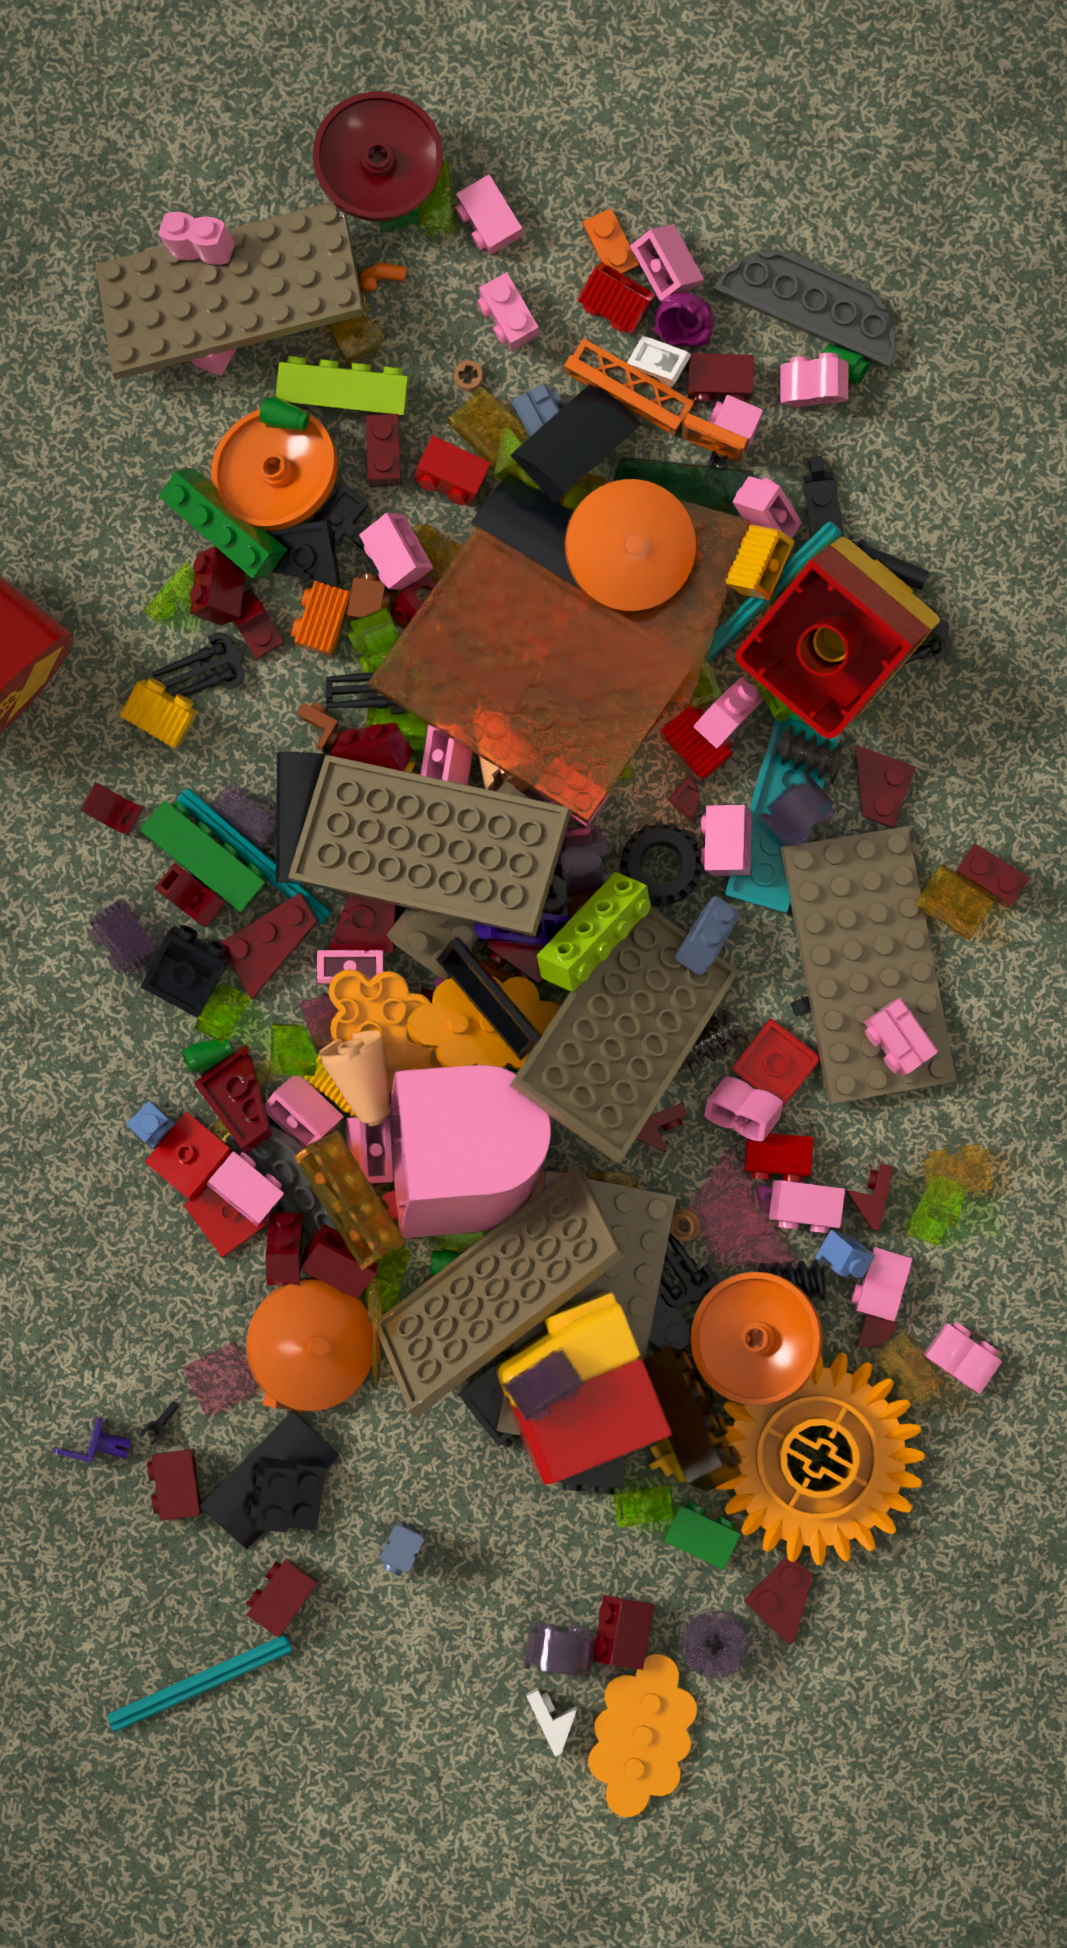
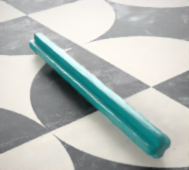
[693,522,842,665]
[177,788,332,925]
[108,1635,292,1732]

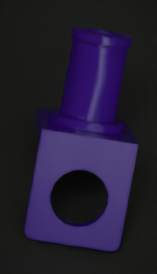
[53,1416,131,1463]

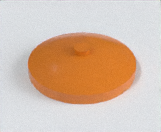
[211,409,338,531]
[565,479,696,611]
[691,1272,823,1405]
[246,1278,375,1411]

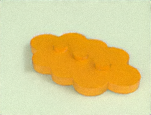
[329,969,445,1095]
[407,976,560,1070]
[588,1653,697,1817]

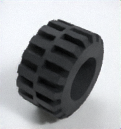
[620,822,702,907]

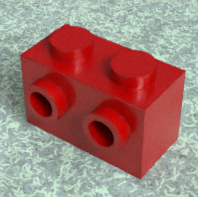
[413,435,491,507]

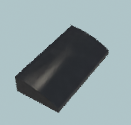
[510,384,641,504]
[471,473,584,594]
[276,752,332,885]
[436,937,541,1061]
[199,1409,340,1549]

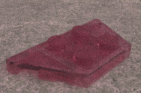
[688,1149,791,1264]

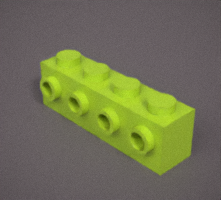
[276,356,410,415]
[537,871,651,992]

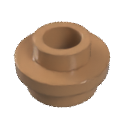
[670,1209,701,1242]

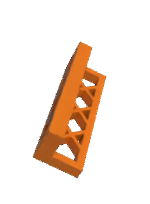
[564,338,694,436]

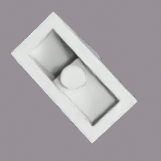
[627,336,691,388]
[526,1688,577,1757]

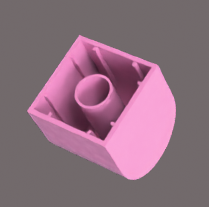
[387,1065,550,1238]

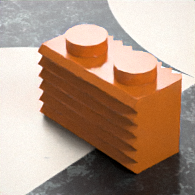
[291,581,351,658]

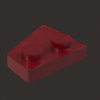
[855,745,916,828]
[744,1556,813,1645]

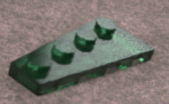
[613,457,754,533]

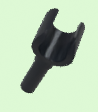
[140,1401,179,1445]

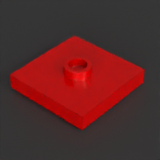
[730,1018,820,1109]
[145,1112,234,1202]
[184,1187,270,1258]

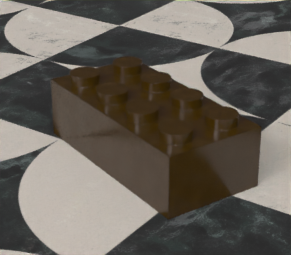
[642,1346,742,1492]

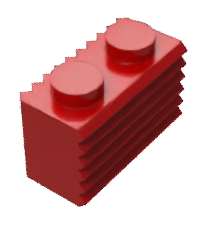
[578,262,656,333]
[660,705,733,782]
[744,1133,813,1182]

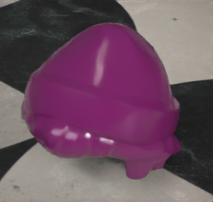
[654,292,714,347]

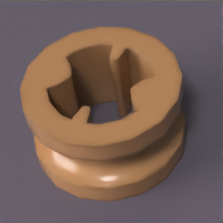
[454,360,483,392]

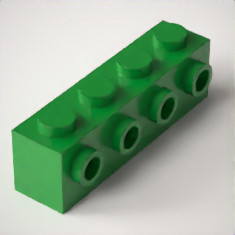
[140,800,267,915]

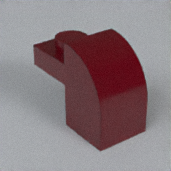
[154,863,225,928]

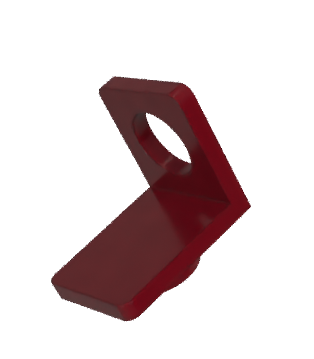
[390,576,447,636]
[81,783,143,835]

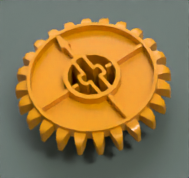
[716,1352,925,1565]

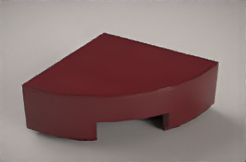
[667,776,700,822]
[856,1314,898,1347]

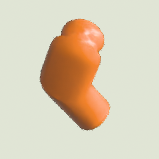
[359,262,406,292]

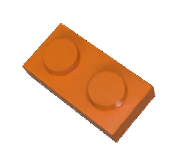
[582,208,639,275]

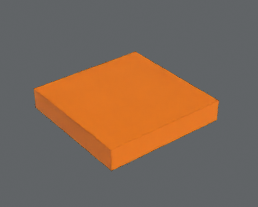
[681,413,748,462]

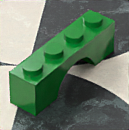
[159,468,287,579]

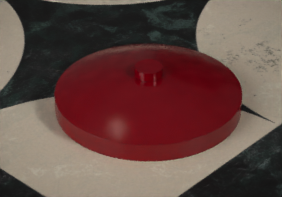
[313,91,443,222]

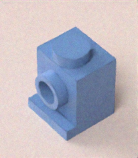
[126,1101,175,1148]
[815,1230,875,1278]

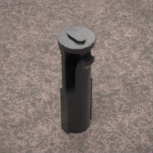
[848,535,929,590]

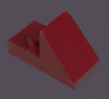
[233,589,285,660]
[635,1103,687,1153]
[845,1164,893,1231]

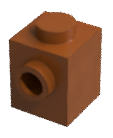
[347,574,392,626]

